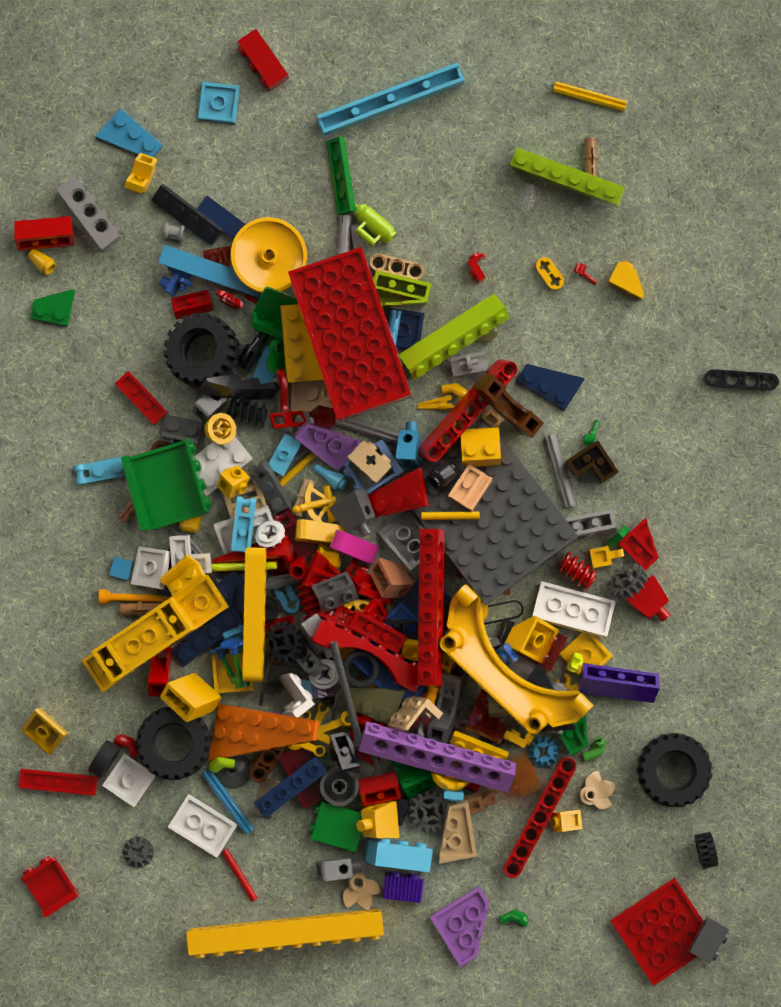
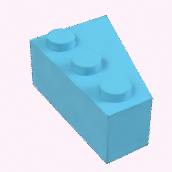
[363,838,433,872]

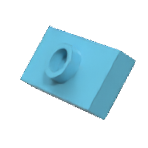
[269,433,302,477]
[444,788,464,802]

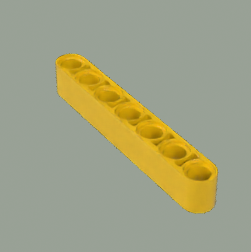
[243,548,266,682]

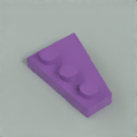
[294,421,362,472]

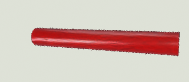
[221,848,258,902]

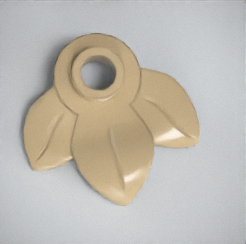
[580,771,615,810]
[343,873,381,910]

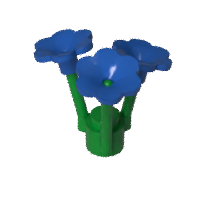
[208,638,251,689]

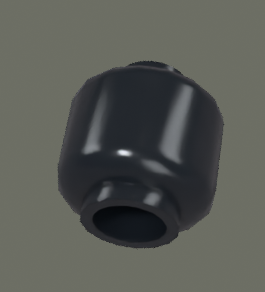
[428,461,457,489]

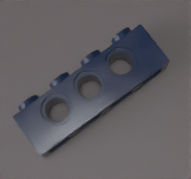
[253,756,328,818]

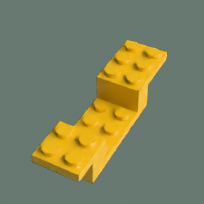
[81,575,229,693]

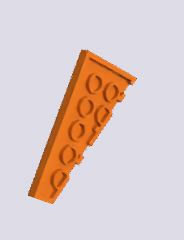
[208,703,320,761]

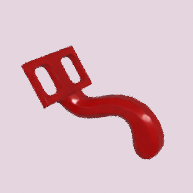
[269,369,306,429]

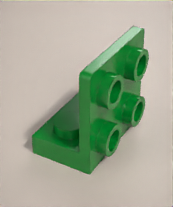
[390,760,437,799]

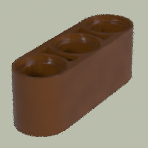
[249,746,286,783]

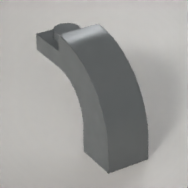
[427,673,463,744]

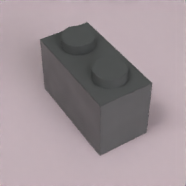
[688,916,730,963]

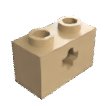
[348,440,392,484]

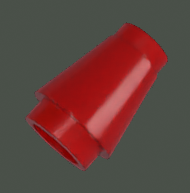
[288,556,307,579]

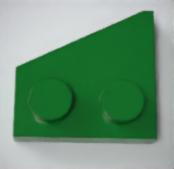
[30,289,75,326]
[559,714,588,756]

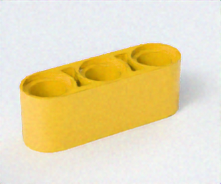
[295,519,350,545]

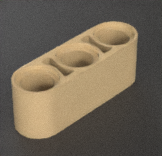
[370,254,424,280]

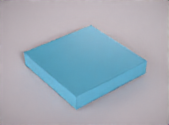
[198,82,240,124]

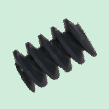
[227,398,269,428]

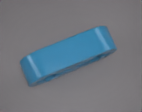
[273,585,300,613]

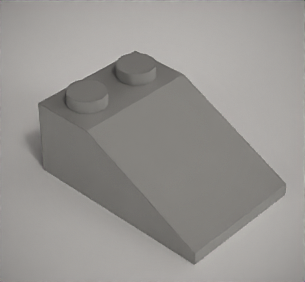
[377,511,446,580]

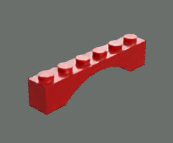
[309,618,419,693]

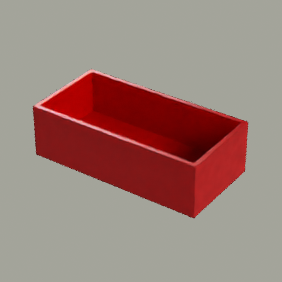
[288,247,413,422]

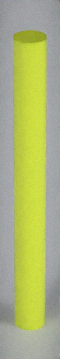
[211,562,277,572]

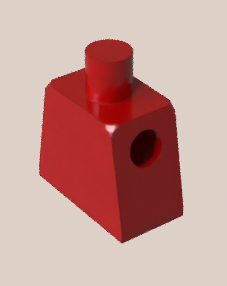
[625,575,671,622]

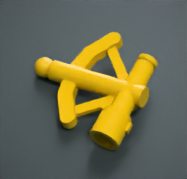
[292,483,337,523]

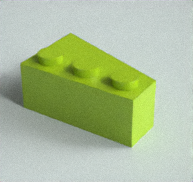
[374,270,432,308]

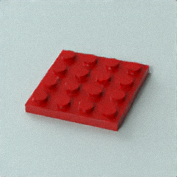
[610,877,703,986]

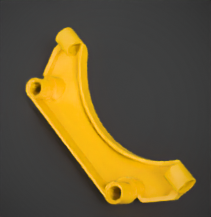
[440,584,594,734]

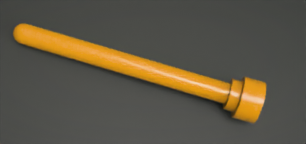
[99,589,171,605]

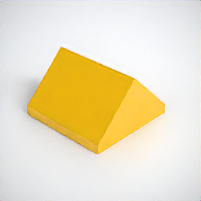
[20,708,69,756]

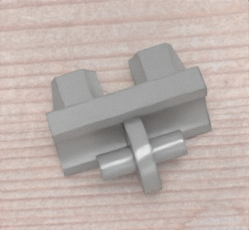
[450,351,487,377]

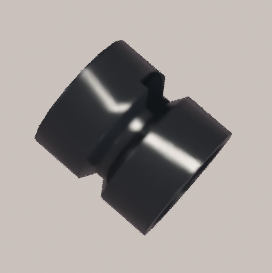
[265,595,282,620]

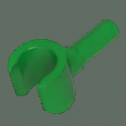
[584,419,600,445]

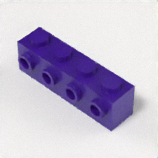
[578,663,660,703]

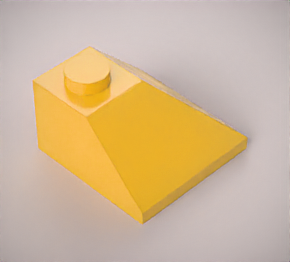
[504,616,559,664]

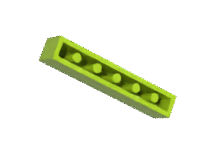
[510,147,625,208]
[399,293,510,380]

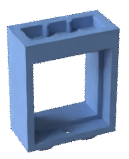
[343,439,403,495]

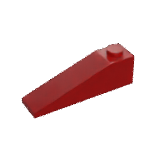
[212,535,295,577]

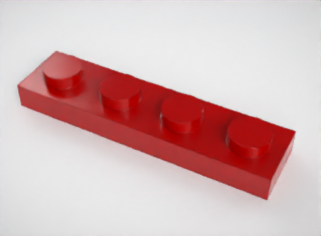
[18,768,98,796]

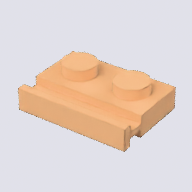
[448,464,493,512]

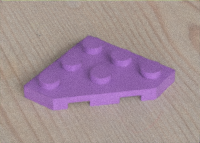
[430,886,489,967]

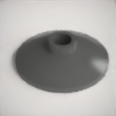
[214,755,250,789]

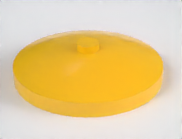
[230,217,307,293]

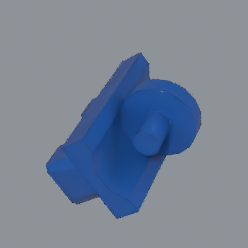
[159,267,193,297]

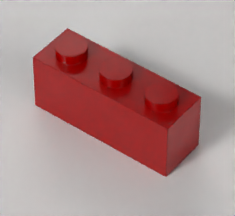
[237,29,289,91]
[14,216,75,251]

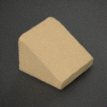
[481,406,505,428]

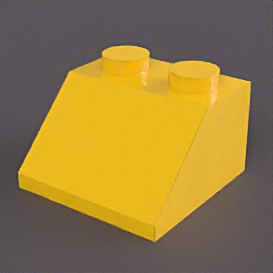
[461,427,501,467]

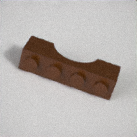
[472,373,544,438]

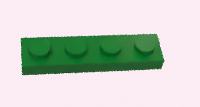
[326,136,356,215]

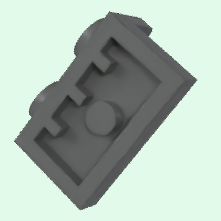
[160,414,203,445]
[311,572,358,613]

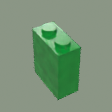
[309,801,362,852]

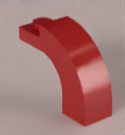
[148,644,172,697]

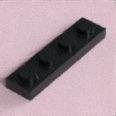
[151,184,224,246]

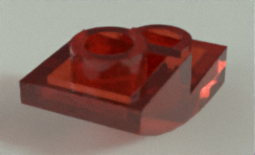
[203,246,231,266]

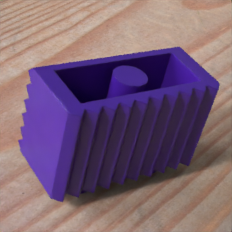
[383,871,424,903]

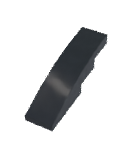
[199,373,280,400]

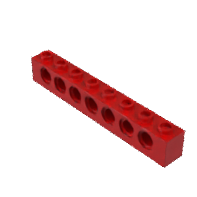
[418,529,445,686]

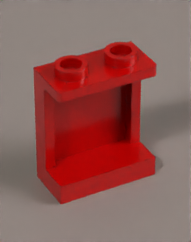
[20,856,80,918]

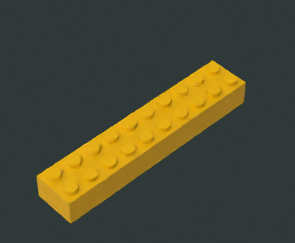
[186,908,384,958]

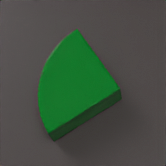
[606,525,630,548]

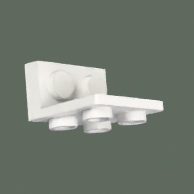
[278,673,315,717]

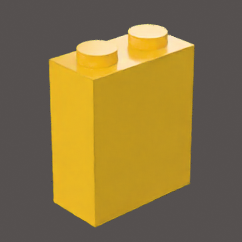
[160,673,222,723]

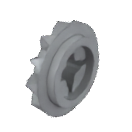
[309,659,339,690]

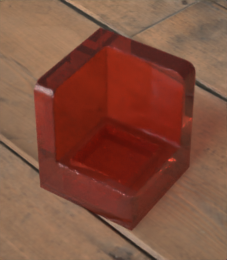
[309,405,336,430]

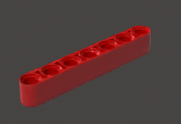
[418,359,517,462]
[503,757,576,878]

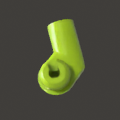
[208,757,235,773]

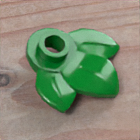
[266,339,286,374]

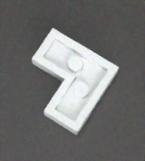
[169,535,212,573]

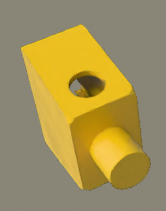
[356,800,399,838]

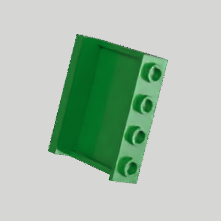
[121,437,212,533]

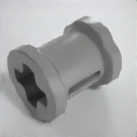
[163,223,186,243]

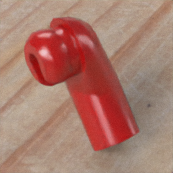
[114,734,137,757]

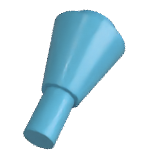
[313,464,347,492]

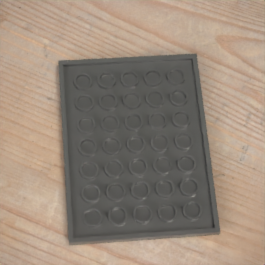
[412,420,579,606]

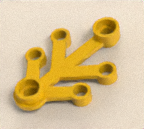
[287,703,352,758]

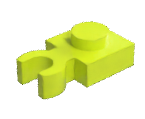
[565,652,583,673]

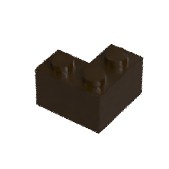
[564,440,619,484]

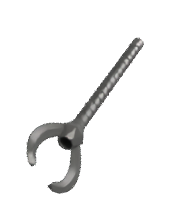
[330,641,380,777]

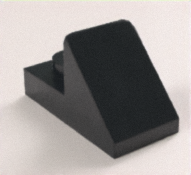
[329,731,360,773]

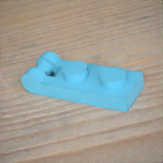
[73,457,126,485]
[231,496,256,552]

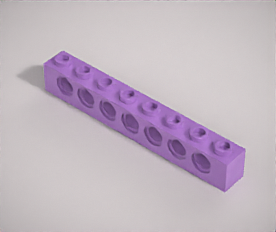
[359,722,516,792]

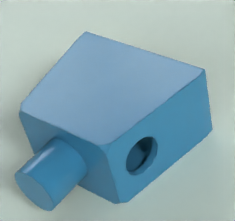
[396,421,422,469]

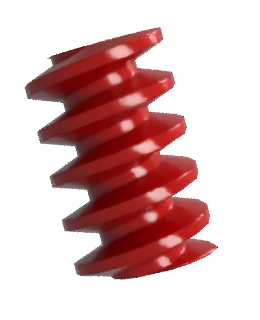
[556,551,597,592]
[296,581,321,621]

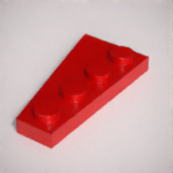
[368,468,429,518]

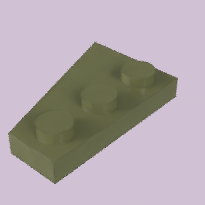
[338,685,406,724]

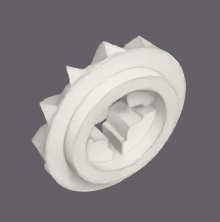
[255,520,285,549]

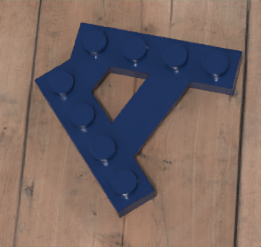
[157,583,244,667]

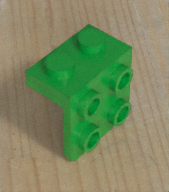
[250,287,298,339]

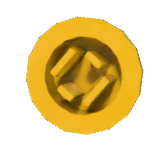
[205,413,236,445]

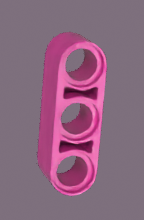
[329,529,379,564]

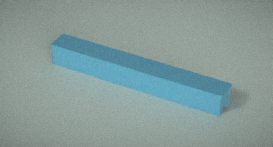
[317,62,465,137]

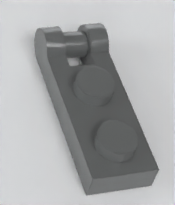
[248,460,292,513]

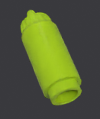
[354,203,397,247]

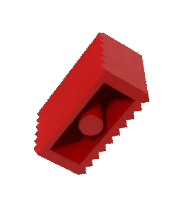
[358,771,401,807]

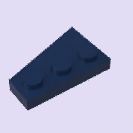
[516,364,585,411]

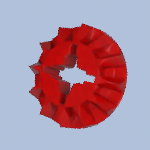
[215,290,244,310]

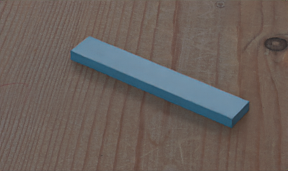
[158,245,262,298]

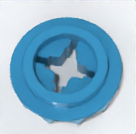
[528,736,559,767]

